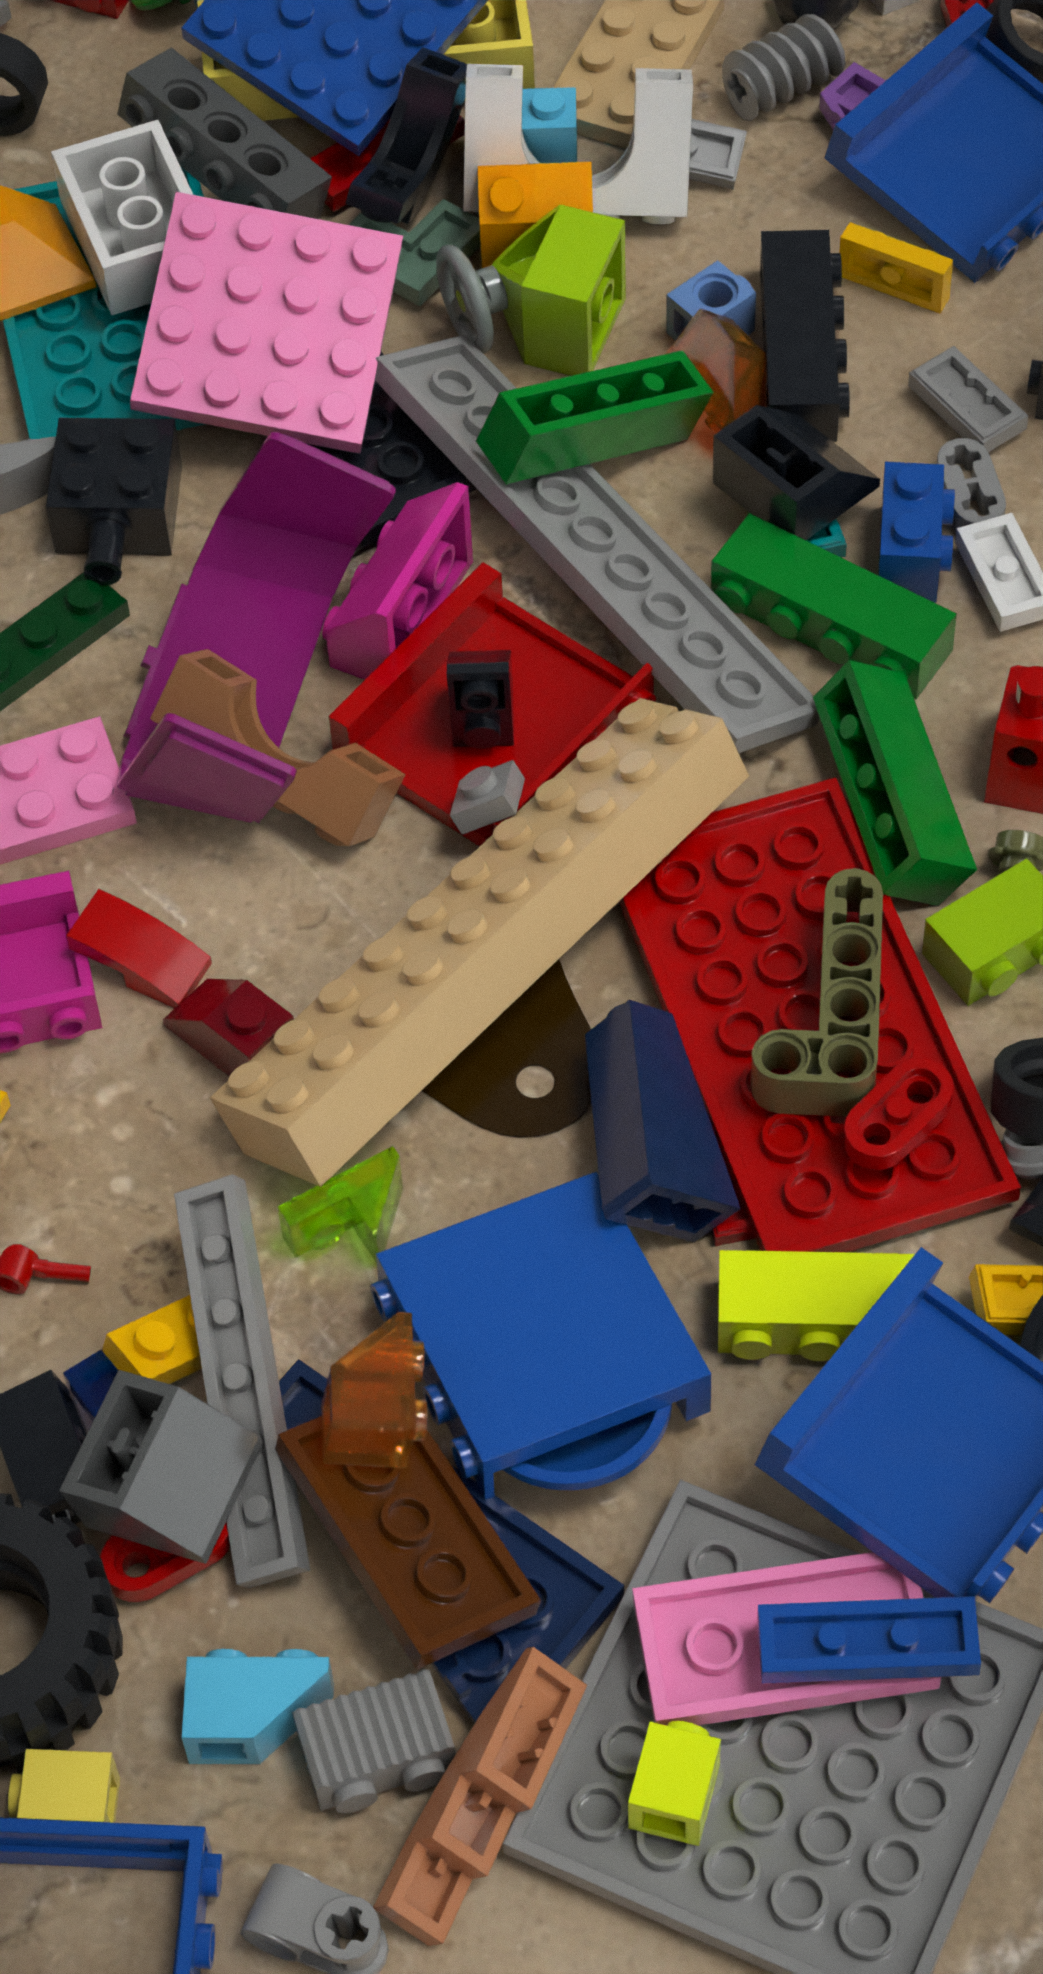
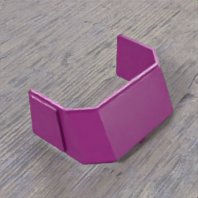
[117,432,396,823]

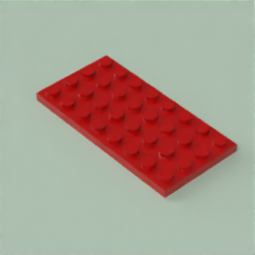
[619,777,1021,1253]

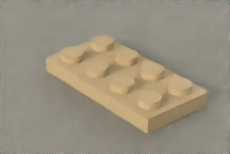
[553,0,724,149]

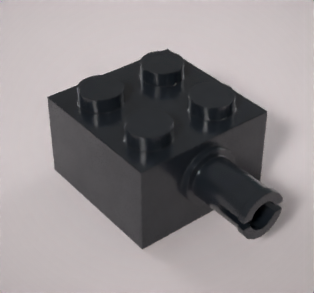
[46,418,182,585]

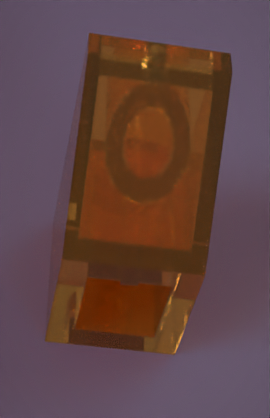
[666,308,766,434]
[321,1312,427,1468]

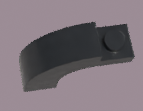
[345,47,467,224]

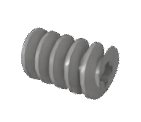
[722,14,846,121]

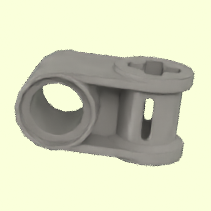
[241,1864,389,1974]

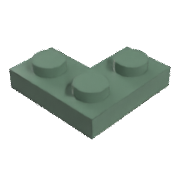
[349,199,481,306]

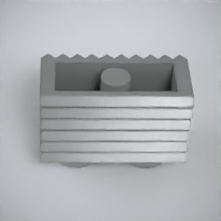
[292,1669,456,1813]

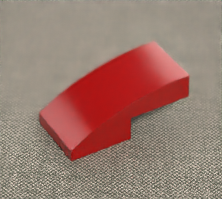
[66,889,212,1008]

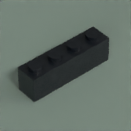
[760,230,850,442]

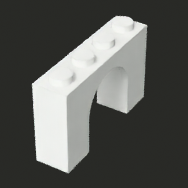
[463,64,693,224]

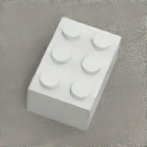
[51,120,193,316]

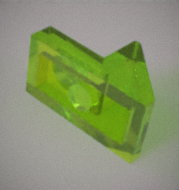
[277,1146,403,1263]

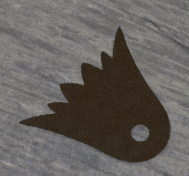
[421,959,592,1137]

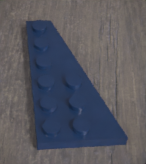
[279,1359,624,1724]

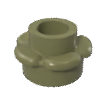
[988,830,1043,874]

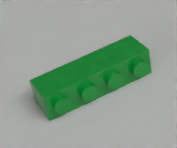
[476,350,714,485]
[711,513,957,700]
[813,660,977,906]

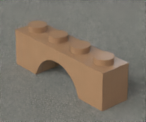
[150,649,405,847]

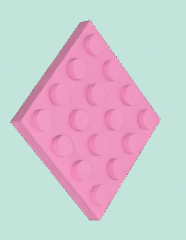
[130,192,403,454]

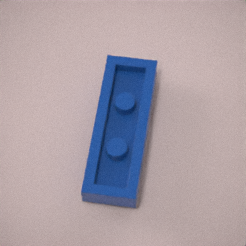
[757,1596,981,1684]

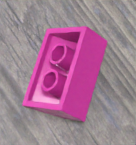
[322,482,473,680]

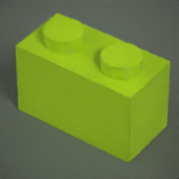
[922,858,1043,1006]

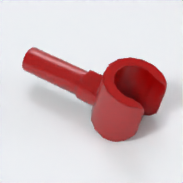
[0,1244,91,1294]

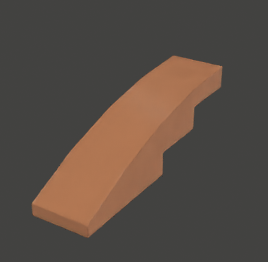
[373,1647,587,1946]

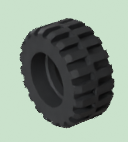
[0,1493,123,1774]

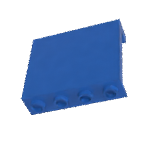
[824,2,1043,283]
[370,1171,712,1500]
[754,1247,1043,1604]

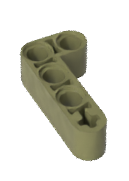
[751,868,883,1117]

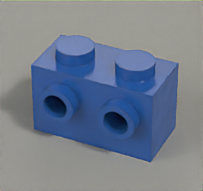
[878,462,955,603]

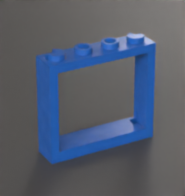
[0,1818,223,1974]

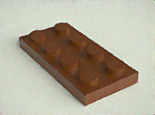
[275,1384,541,1670]

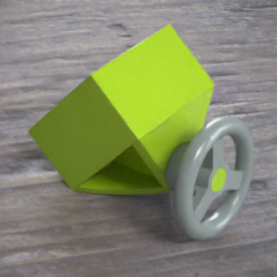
[436,205,626,376]

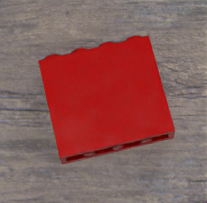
[328,562,656,847]

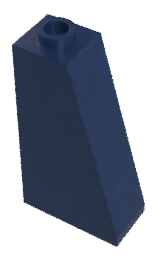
[585,999,741,1242]

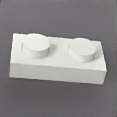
[955,513,1043,632]

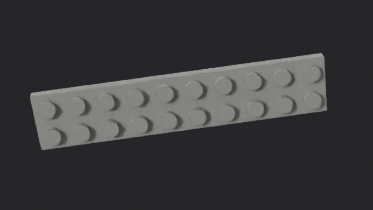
[375,335,820,753]

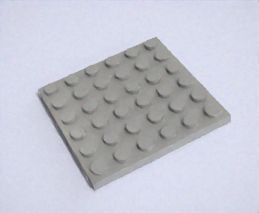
[503,1479,1043,1974]

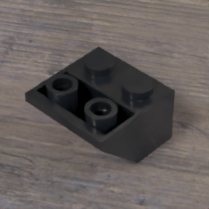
[713,405,880,540]

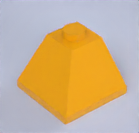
[477,162,593,268]
[0,185,96,321]

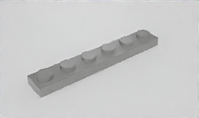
[174,1174,311,1588]

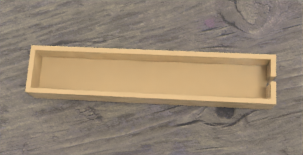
[210,698,749,1187]

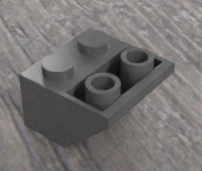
[59,1370,263,1564]

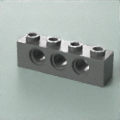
[117,47,332,219]

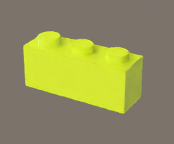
[718,1250,915,1361]

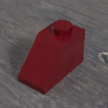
[163,978,294,1076]

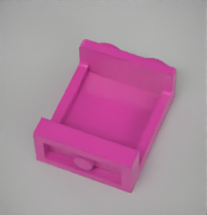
[0,870,103,1053]

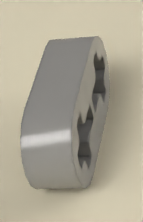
[937,438,1006,532]

